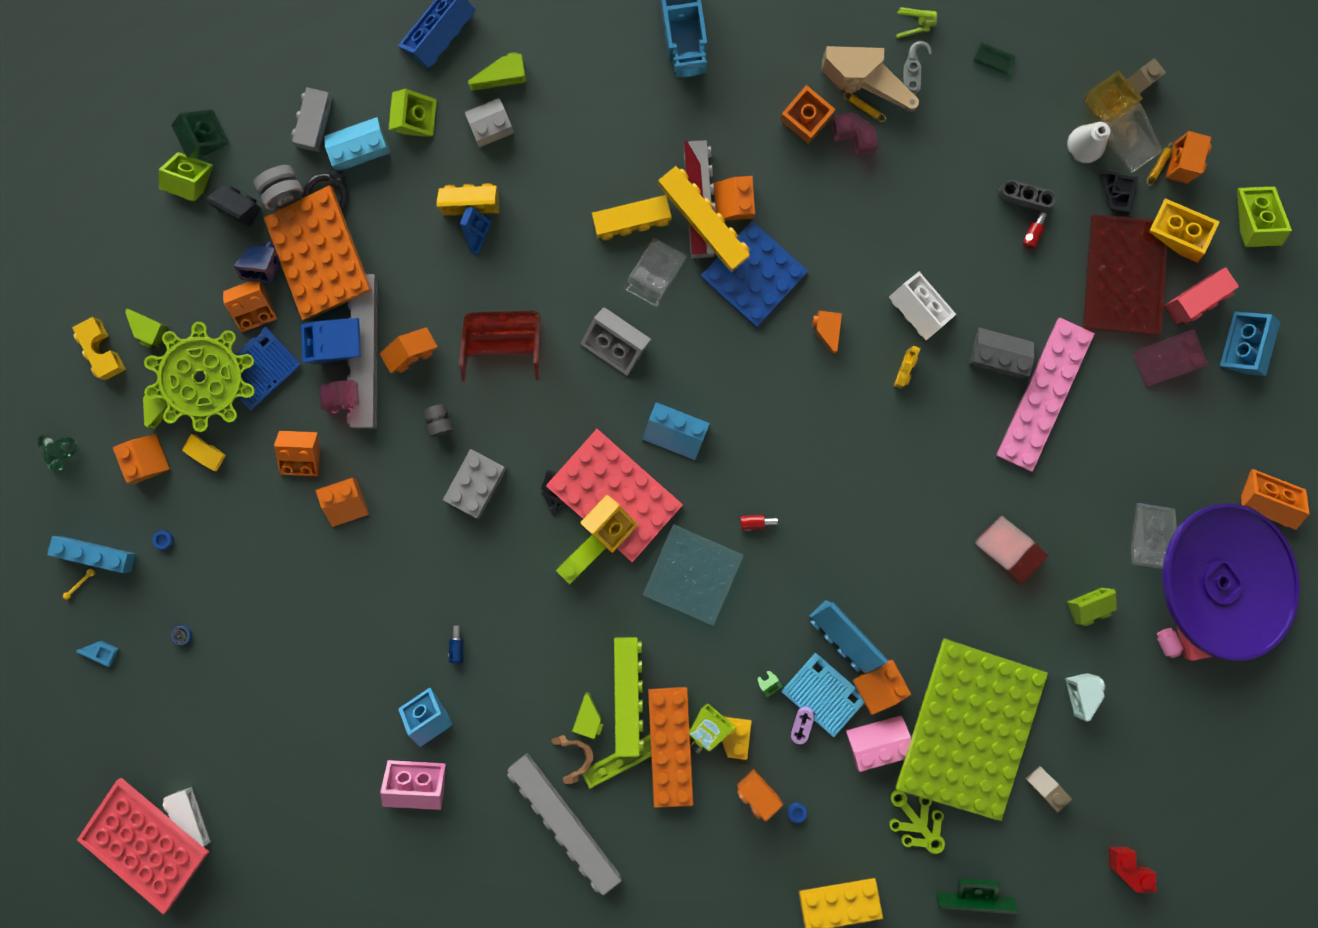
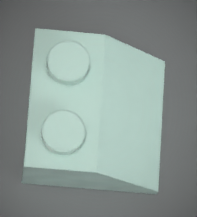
[1065,673,1105,721]

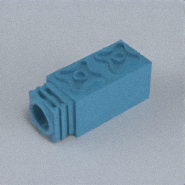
[660,0,707,77]

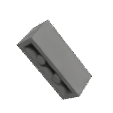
[291,87,333,152]

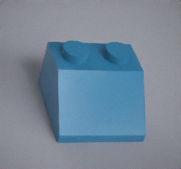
[398,687,452,747]

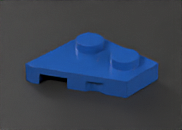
[460,206,492,255]

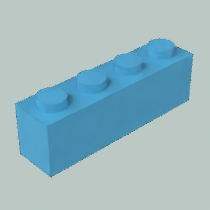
[47,536,136,573]

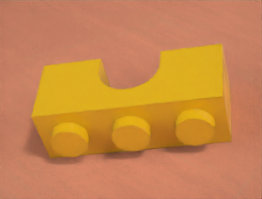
[72,317,126,380]

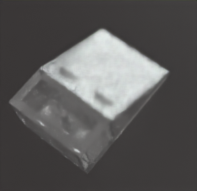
[624,238,687,307]

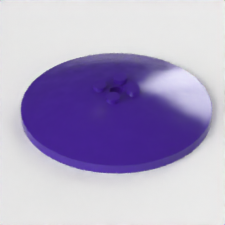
[1163,504,1300,660]

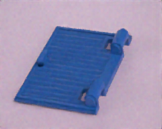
[235,327,302,411]

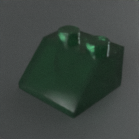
[171,109,229,159]

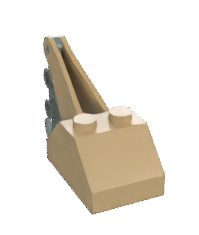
[822,41,932,112]

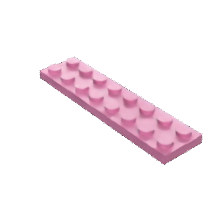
[996,318,1095,472]

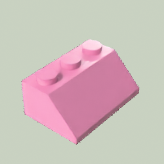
[846,715,911,772]
[381,760,446,810]

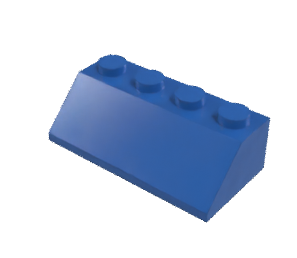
[398,0,476,68]

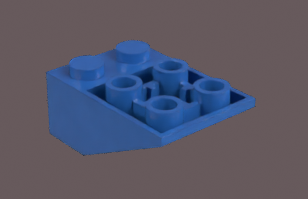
[301,318,361,365]

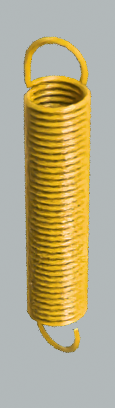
[844,92,886,122]
[1147,143,1173,186]

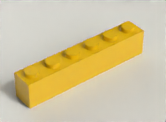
[658,166,750,273]

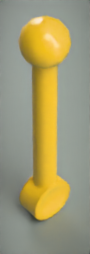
[63,569,95,600]

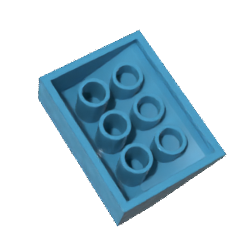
[809,600,888,674]

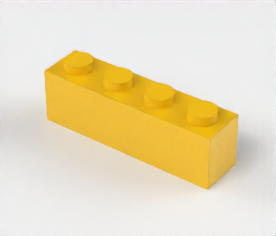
[592,195,671,240]

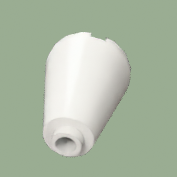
[1067,122,1110,163]

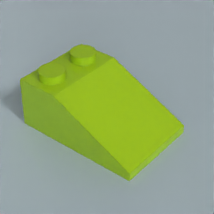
[1237,187,1292,247]

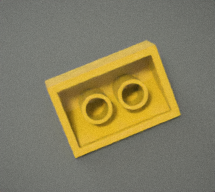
[437,183,499,215]

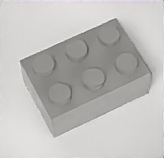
[443,449,507,519]

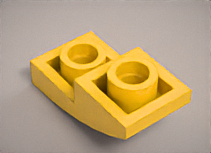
[182,434,226,471]

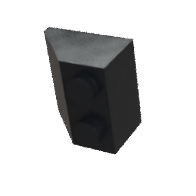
[205,185,261,227]

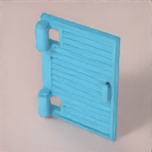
[781,653,864,737]

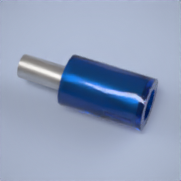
[448,626,464,663]

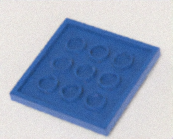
[701,221,808,328]

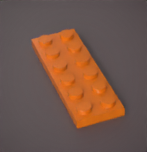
[648,687,693,808]

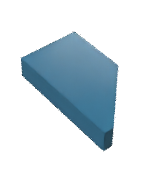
[76,641,119,667]

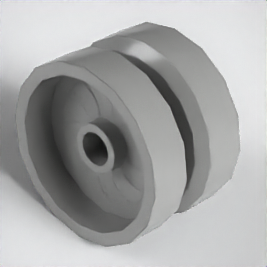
[253,165,304,210]

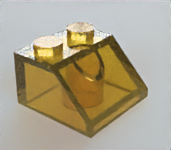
[1083,70,1143,122]

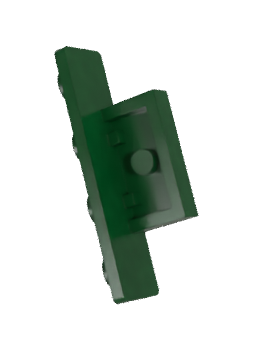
[937,878,1018,914]

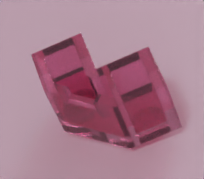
[831,112,879,155]
[319,380,359,413]

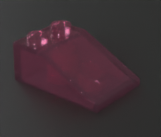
[1133,329,1208,387]

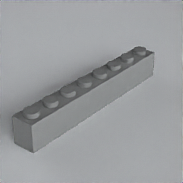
[347,274,378,429]
[507,753,622,896]

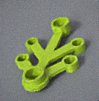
[889,790,945,854]

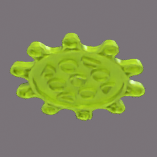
[144,322,255,432]

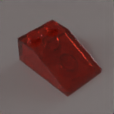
[975,516,1049,584]

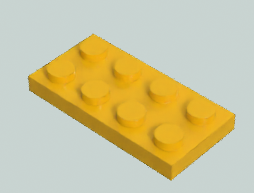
[799,878,883,928]

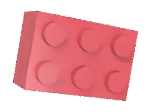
[1164,267,1239,324]

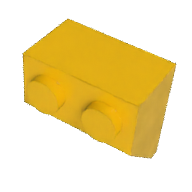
[581,495,638,553]

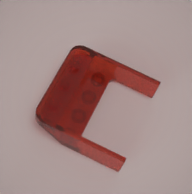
[459,311,541,382]

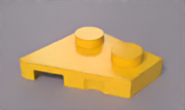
[894,346,921,389]
[722,717,751,760]

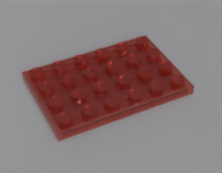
[1083,214,1167,335]

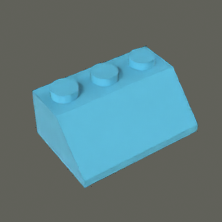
[324,117,390,172]

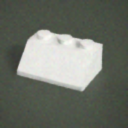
[889,272,956,340]

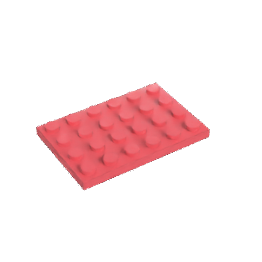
[546,429,683,562]
[77,778,209,914]

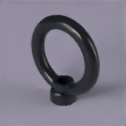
[303,169,348,211]

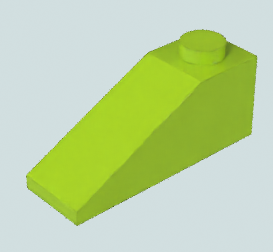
[468,52,527,91]
[556,535,606,584]

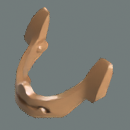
[551,735,593,784]

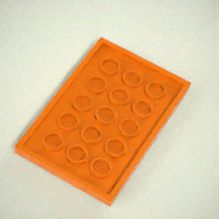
[264,186,372,322]

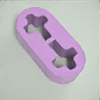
[791,707,814,744]

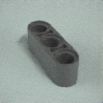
[998,180,1056,212]

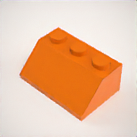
[1241,469,1309,530]

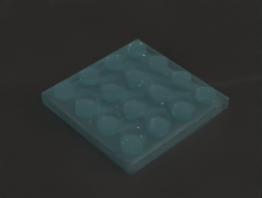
[643,524,744,626]

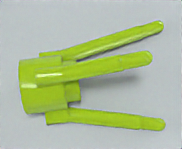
[896,8,937,38]

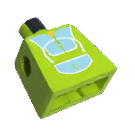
[689,703,736,753]

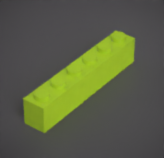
[614,637,643,757]

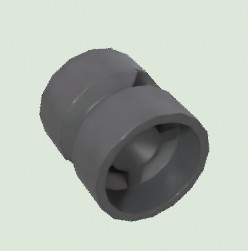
[422,404,454,437]

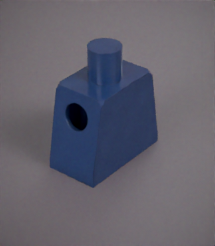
[234,241,281,283]

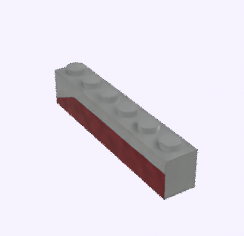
[684,140,715,259]

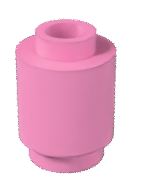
[1157,628,1184,658]

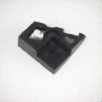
[1100,169,1138,215]

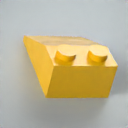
[1149,199,1219,263]

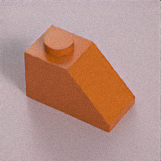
[812,311,842,354]

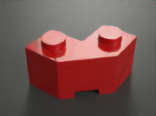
[1109,847,1156,893]

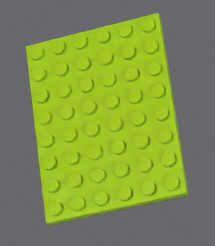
[896,638,1048,821]

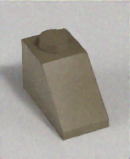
[1117,58,1166,102]
[1025,766,1072,812]

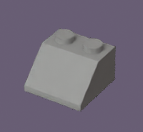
[465,98,514,147]

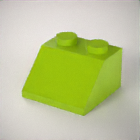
[389,89,437,137]
[159,152,213,201]
[1067,588,1117,626]

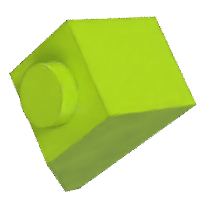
[125,309,168,348]
[143,396,167,429]
[572,692,603,739]

